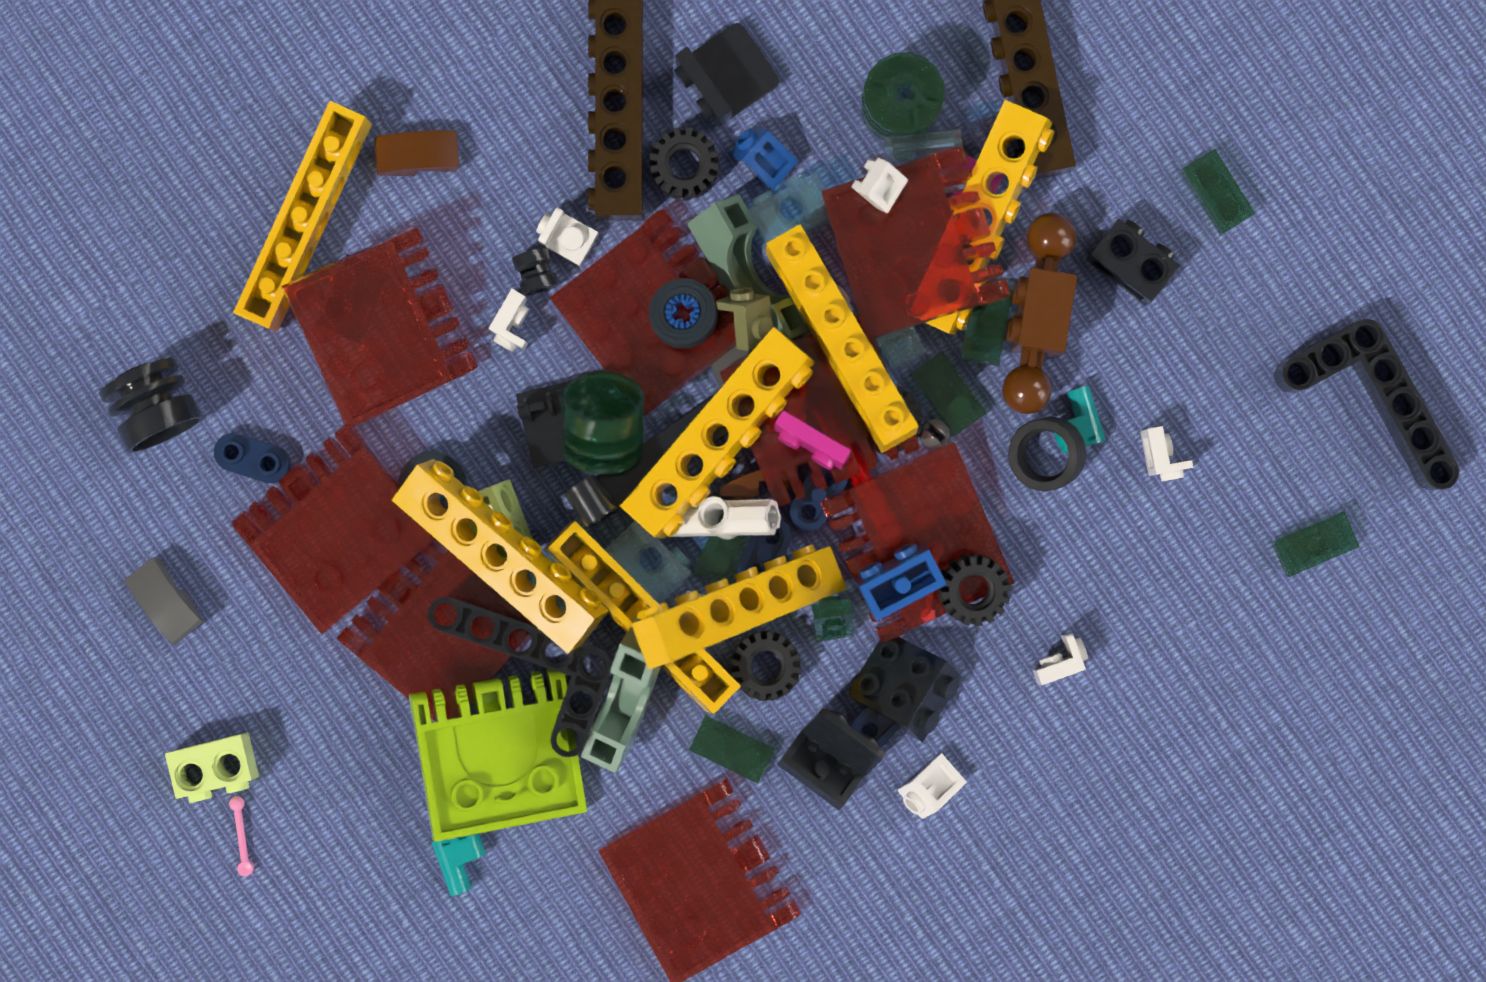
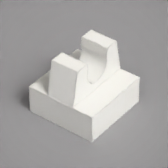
[852,157,908,213]

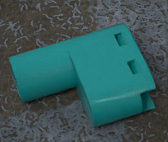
[1054,385,1106,454]
[431,833,486,897]

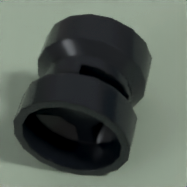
[512,248,559,296]

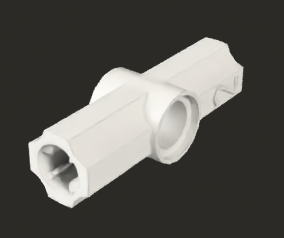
[667,496,781,540]

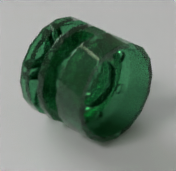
[860,52,945,144]
[562,371,645,475]

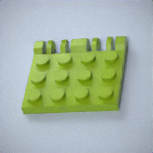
[409,669,587,842]

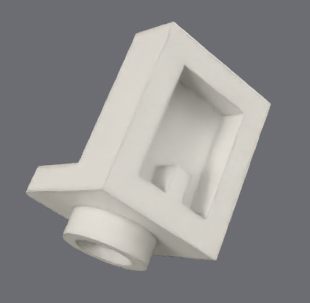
[536,207,599,267]
[489,289,529,352]
[1140,426,1194,482]
[1033,633,1088,685]
[898,753,967,819]

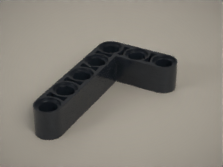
[1274,319,1460,491]
[564,395,743,528]
[427,596,612,757]

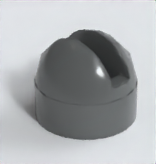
[919,419,950,450]

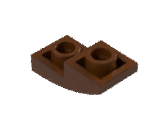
[374,130,459,176]
[720,465,798,500]

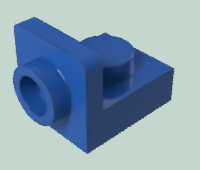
[731,126,798,189]

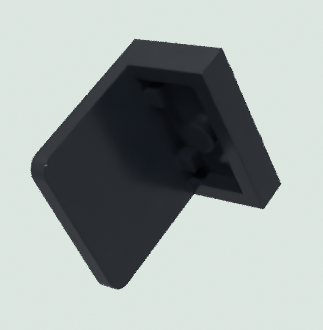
[673,23,779,127]
[849,632,962,742]
[777,708,885,811]

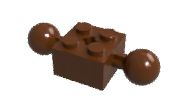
[1002,212,1077,414]

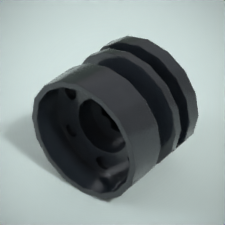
[99,358,203,453]

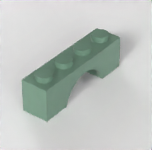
[687,194,810,342]
[581,618,661,773]

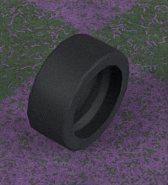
[1008,416,1087,492]

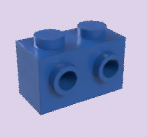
[854,543,947,621]

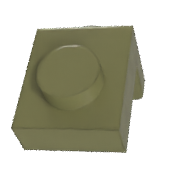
[716,288,773,351]

